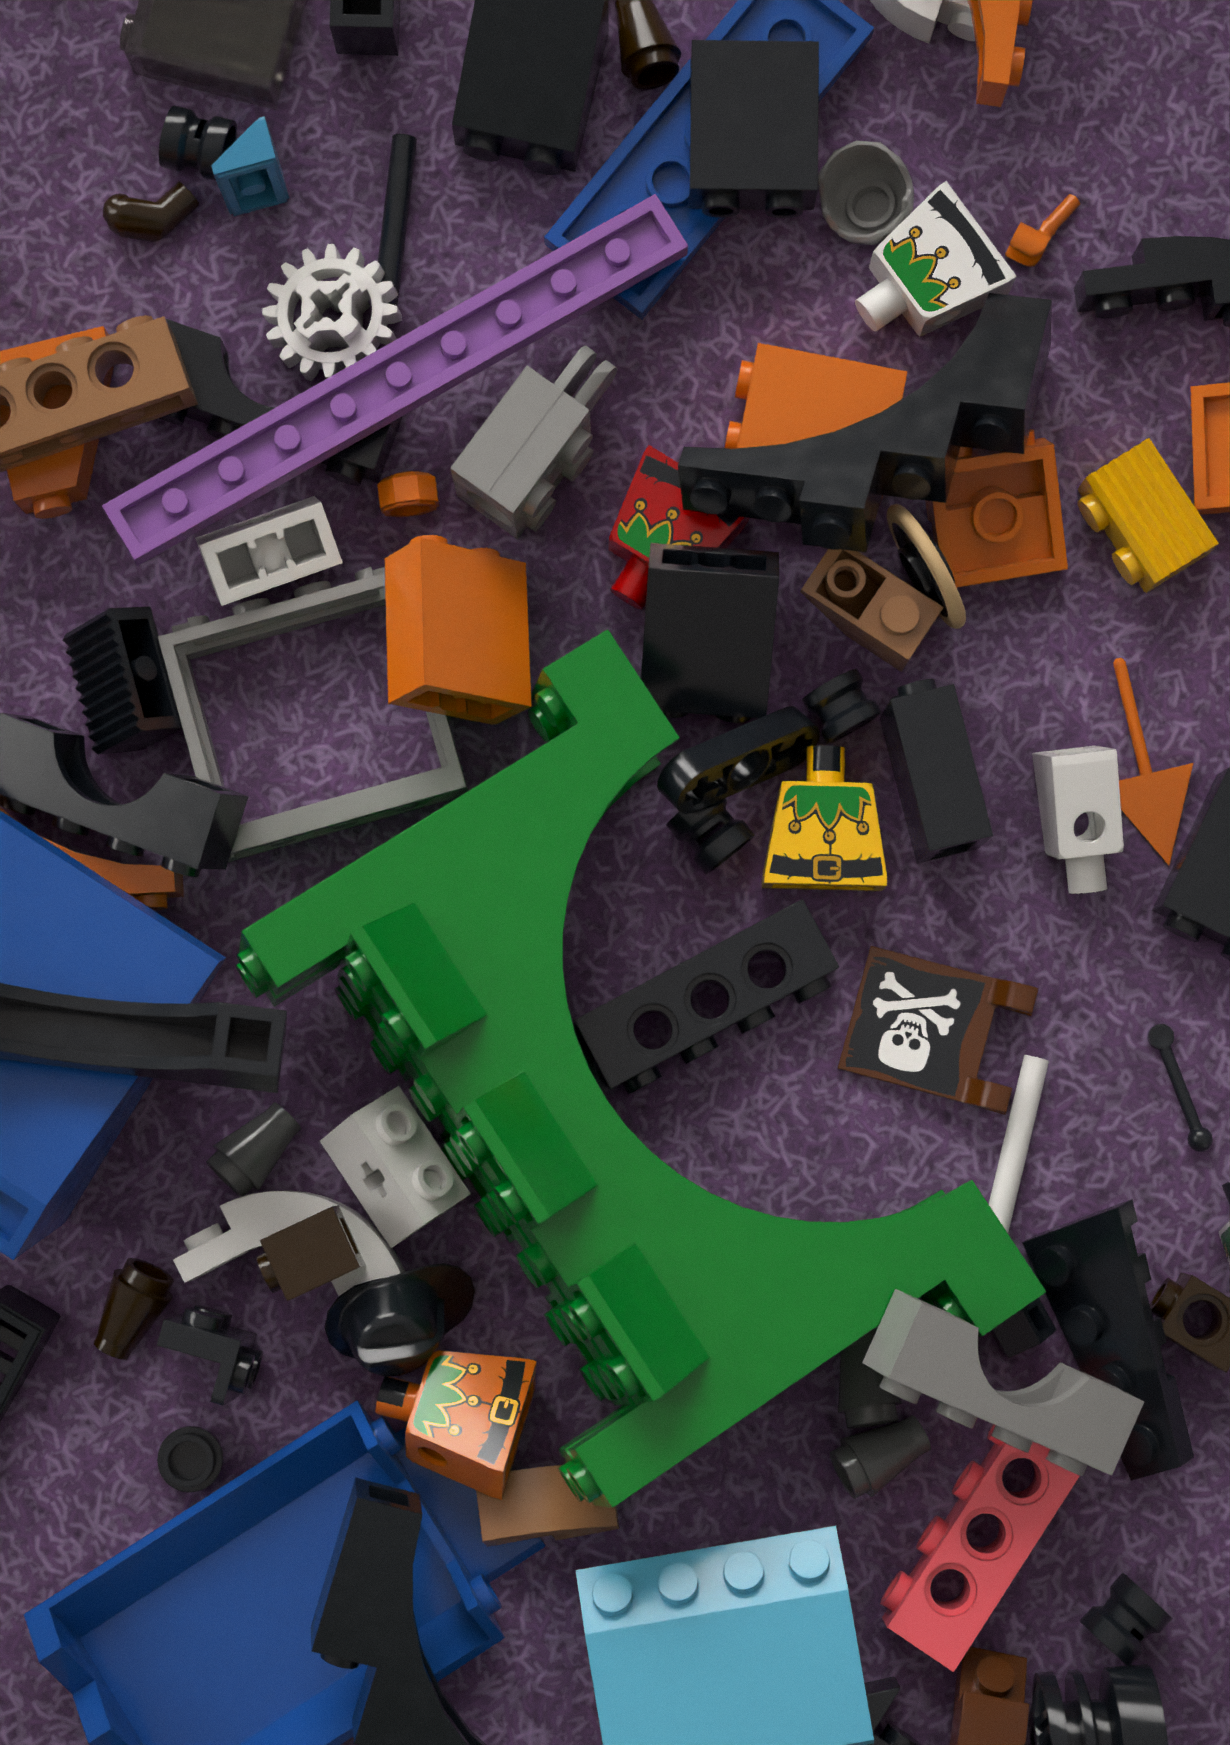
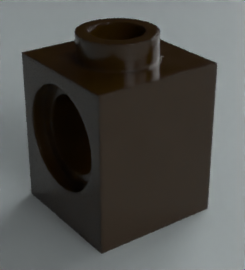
[257,1205,366,1301]
[1150,1272,1230,1373]

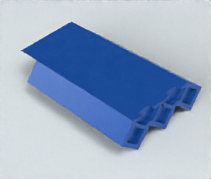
[24,1400,546,1745]

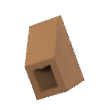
[800,549,944,672]

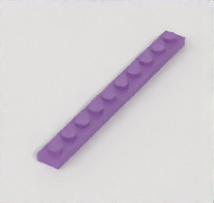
[102,194,689,566]

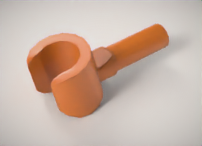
[1005,194,1080,267]

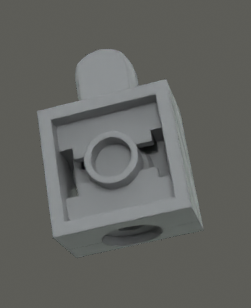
[450,345,618,540]

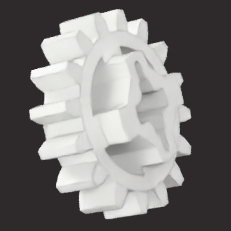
[262,244,402,381]

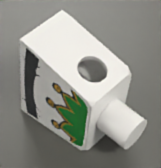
[855,181,1017,336]

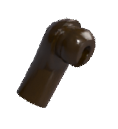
[103,181,200,242]

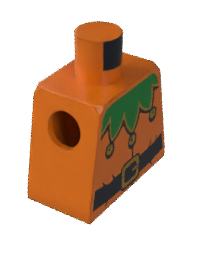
[375,1350,537,1500]

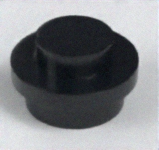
[157,1426,223,1492]

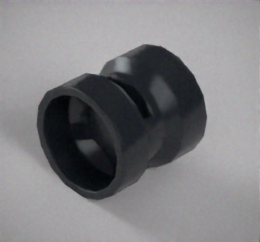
[158,105,237,181]
[666,798,755,875]
[1080,1573,1173,1665]

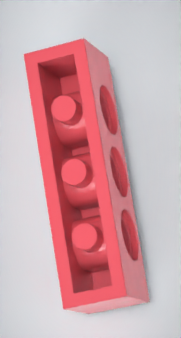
[880,1424,1080,1672]

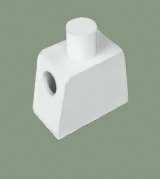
[1032,745,1124,894]

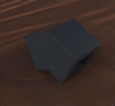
[990,1297,1057,1358]

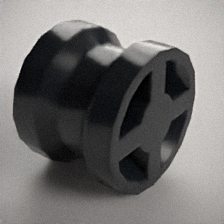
[802,668,882,744]

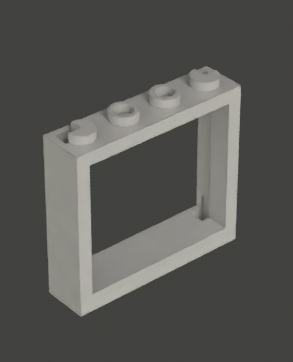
[158,567,468,862]

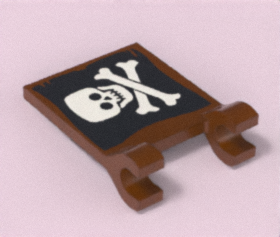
[838,946,1039,1115]

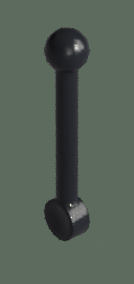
[1147,1024,1213,1152]

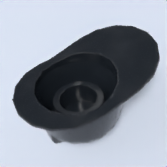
[324,1263,475,1377]

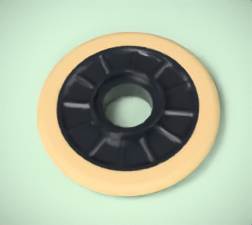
[887,504,966,629]

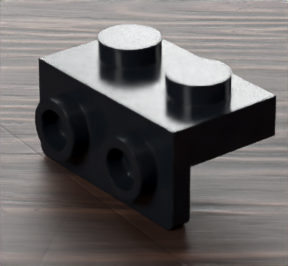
[157,1305,263,1406]

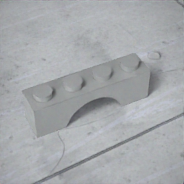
[862,1289,1144,1476]

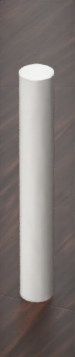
[989,1055,1049,1233]

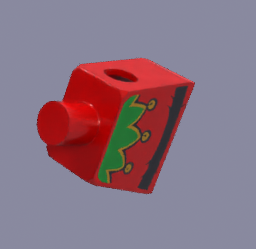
[608,445,749,610]

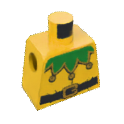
[762,745,887,891]

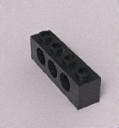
[575,899,839,1095]

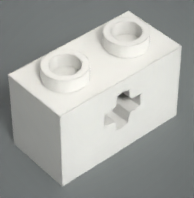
[195,496,343,606]
[320,1086,471,1248]

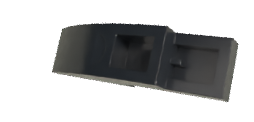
[1074,236,1230,327]

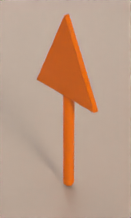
[1113,658,1193,866]

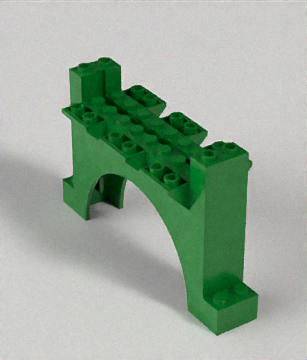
[235,629,1046,1508]

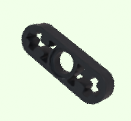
[657,706,820,814]

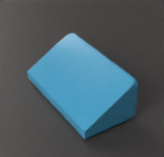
[211,116,290,216]

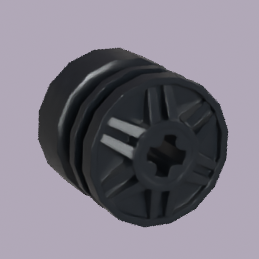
[1028,1664,1168,1745]

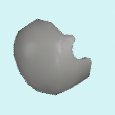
[818,140,914,245]

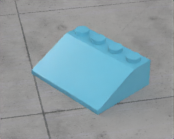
[575,1526,874,1745]

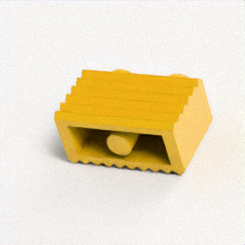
[1077,438,1219,593]

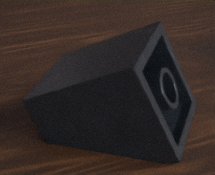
[452,0,609,175]

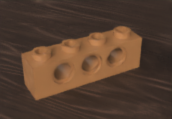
[0,315,198,472]

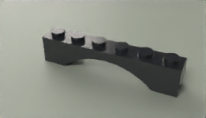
[0,983,287,1093]

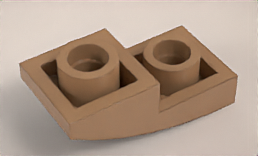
[476,1465,620,1547]

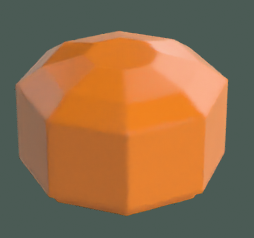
[377,471,439,517]

